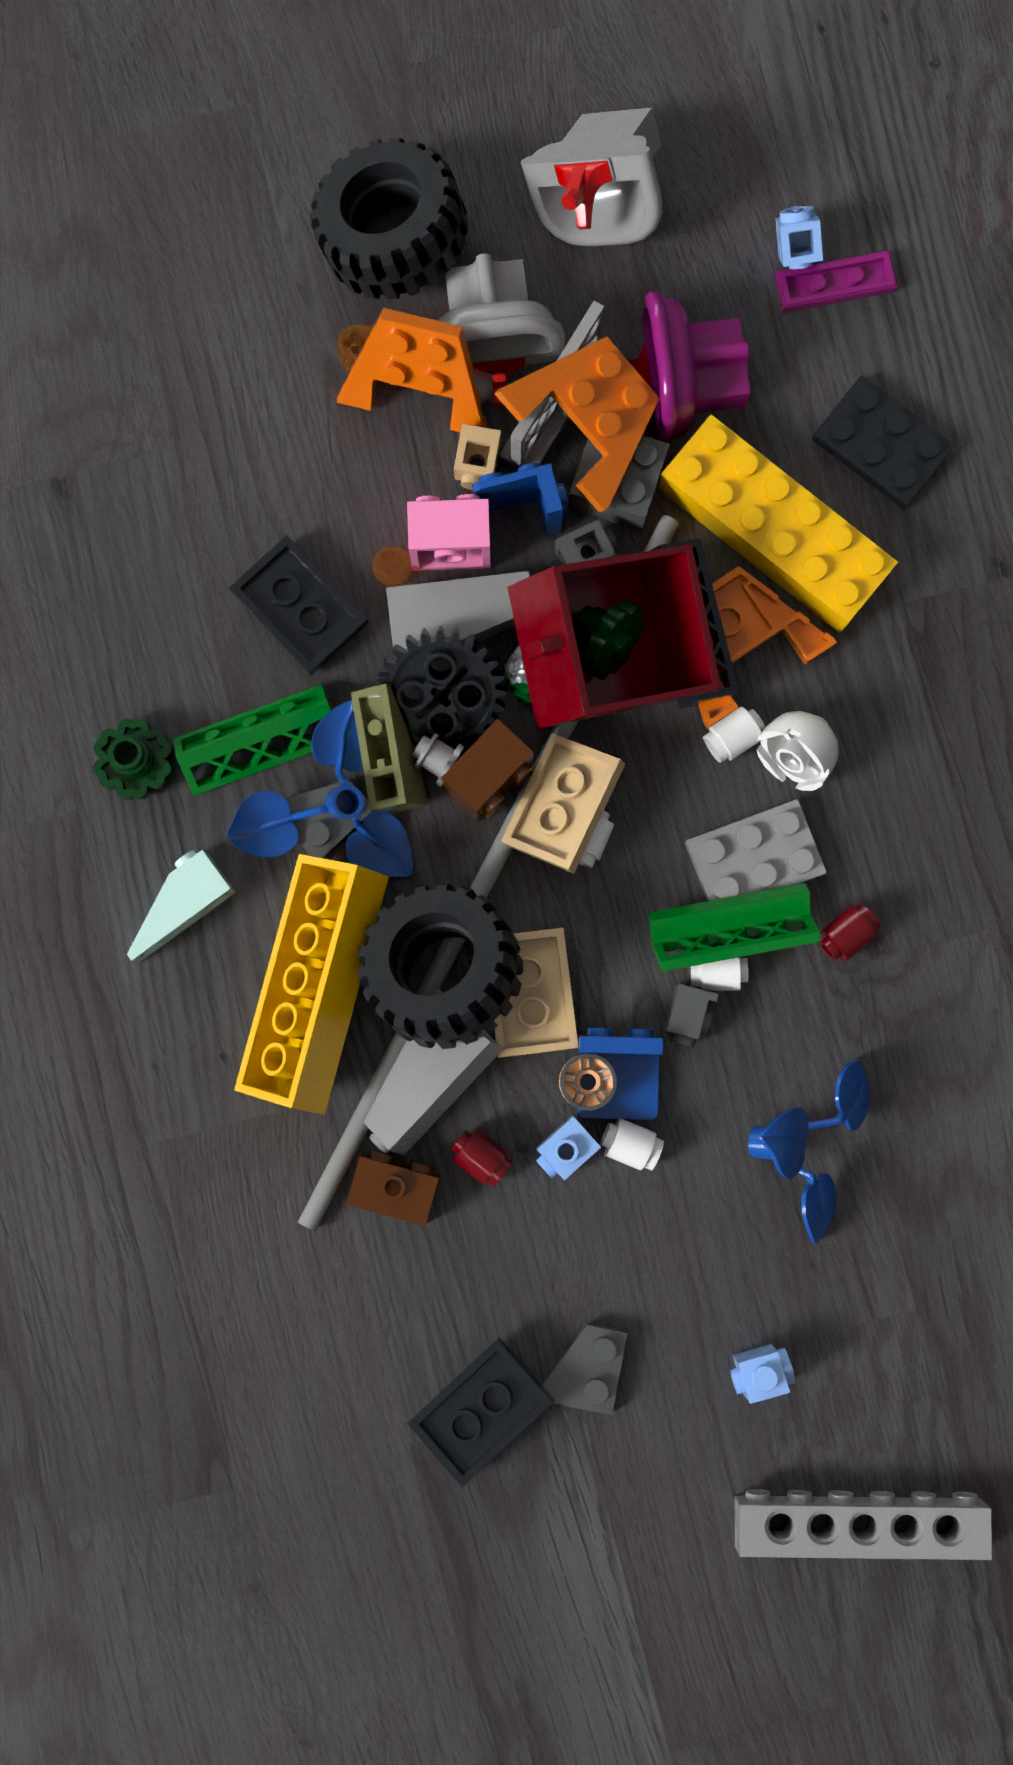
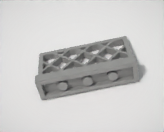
[499,301,604,471]

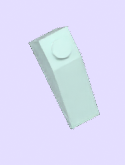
[127,850,236,963]

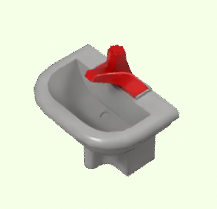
[521,107,663,247]
[437,253,565,406]

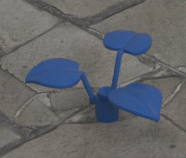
[227,700,413,877]
[748,1059,870,1245]

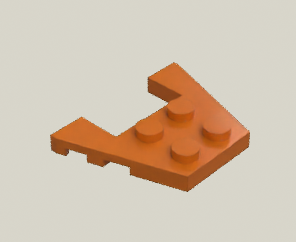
[337,308,488,432]
[494,337,659,512]
[698,566,837,730]

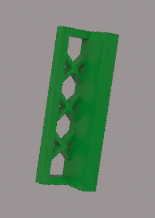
[173,684,331,796]
[648,883,820,972]

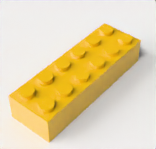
[657,414,898,633]
[234,854,389,1115]

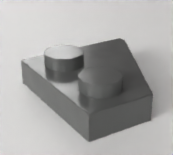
[286,782,372,859]
[542,1323,627,1415]

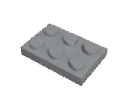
[685,799,827,901]

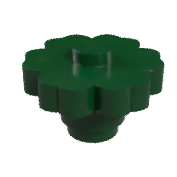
[573,599,645,680]
[93,719,174,800]

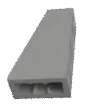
[386,571,529,662]
[363,988,503,1155]

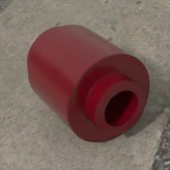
[819,903,881,962]
[451,1128,513,1187]

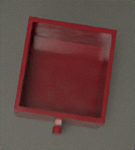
[507,544,721,729]

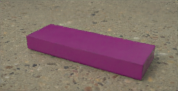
[774,250,898,313]

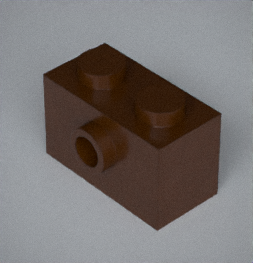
[346,1149,440,1227]

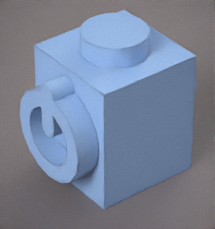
[775,206,823,269]
[536,1116,601,1181]
[730,1344,795,1404]

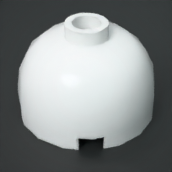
[757,711,839,791]

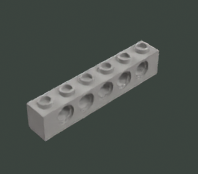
[735,1489,992,1560]

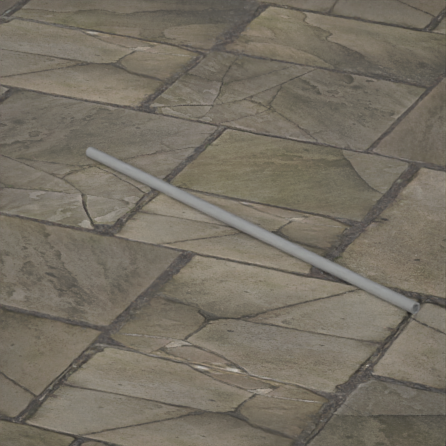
[298,515,679,1231]

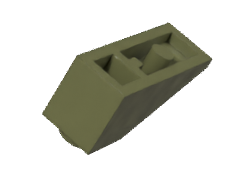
[351,683,427,813]

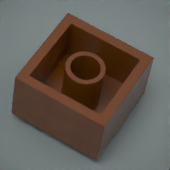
[441,719,534,822]

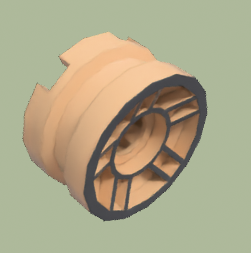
[559,1053,617,1111]

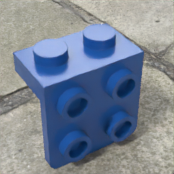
[472,462,568,536]
[577,1028,663,1120]

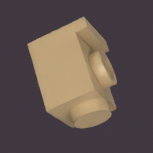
[454,424,501,490]

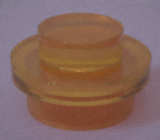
[372,546,412,586]

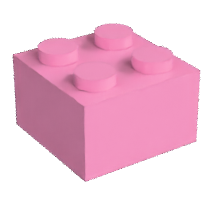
[407,494,491,571]

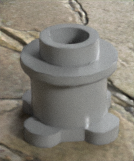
[412,733,465,787]

